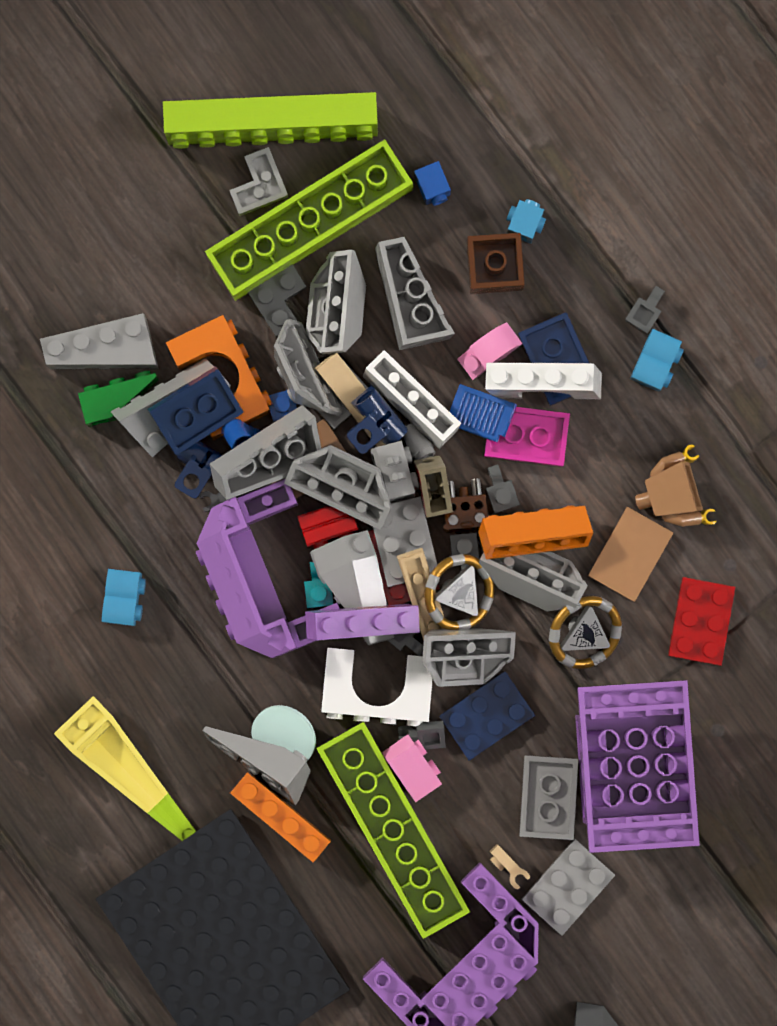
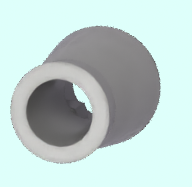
[403,423,436,460]

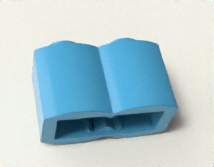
[630,329,684,392]
[102,569,146,626]

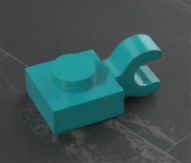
[304,562,334,608]

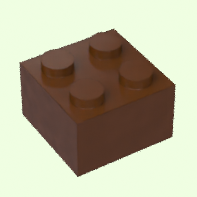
[467,233,524,294]

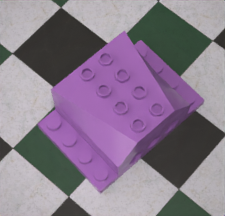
[575,680,700,853]

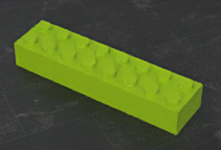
[163,92,378,149]
[205,139,413,301]
[316,722,470,939]

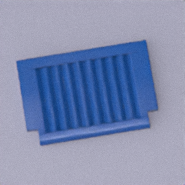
[449,384,517,442]

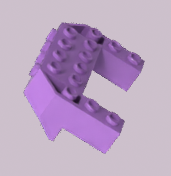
[196,479,340,658]
[363,863,538,1026]

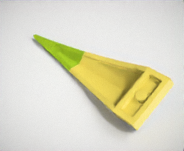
[54,696,196,841]

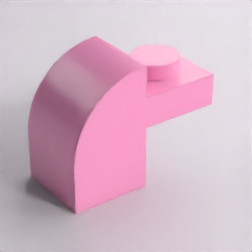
[458,322,522,380]

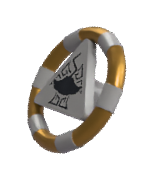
[424,554,494,630]
[549,596,622,669]

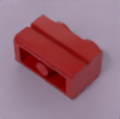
[297,506,358,549]

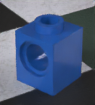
[414,161,451,206]

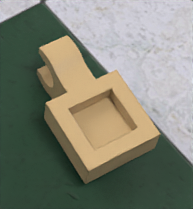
[490,844,530,889]

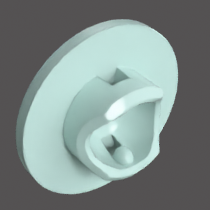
[251,705,316,762]

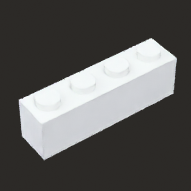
[363,350,461,449]

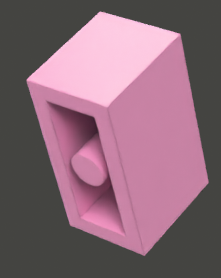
[381,735,442,803]

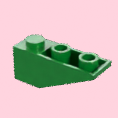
[78,371,159,427]

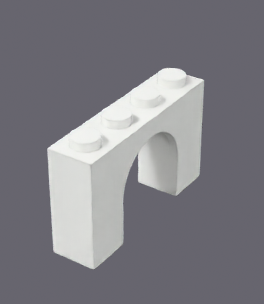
[485,363,602,399]
[321,648,433,726]

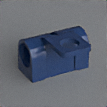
[346,386,408,454]
[174,441,222,499]

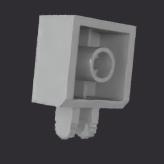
[370,441,419,504]

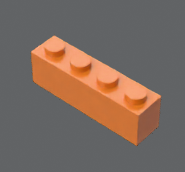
[478,505,593,560]
[231,772,331,862]

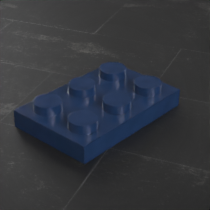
[518,312,589,407]
[147,366,244,455]
[439,671,535,760]

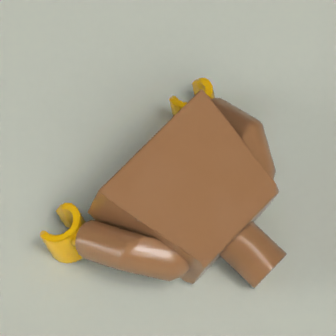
[635,445,717,527]

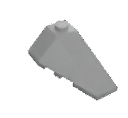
[310,530,394,645]
[202,726,310,805]

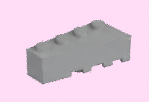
[375,237,455,350]
[40,313,159,369]
[111,359,231,458]
[210,405,321,500]

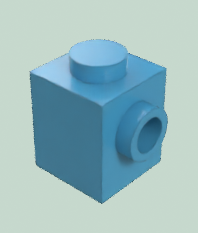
[506,199,546,244]

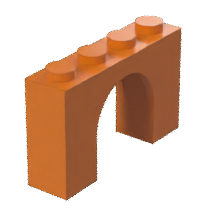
[166,315,272,440]

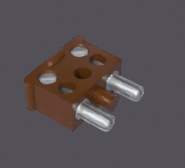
[443,478,488,533]

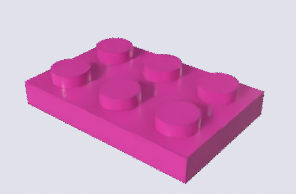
[484,407,570,467]

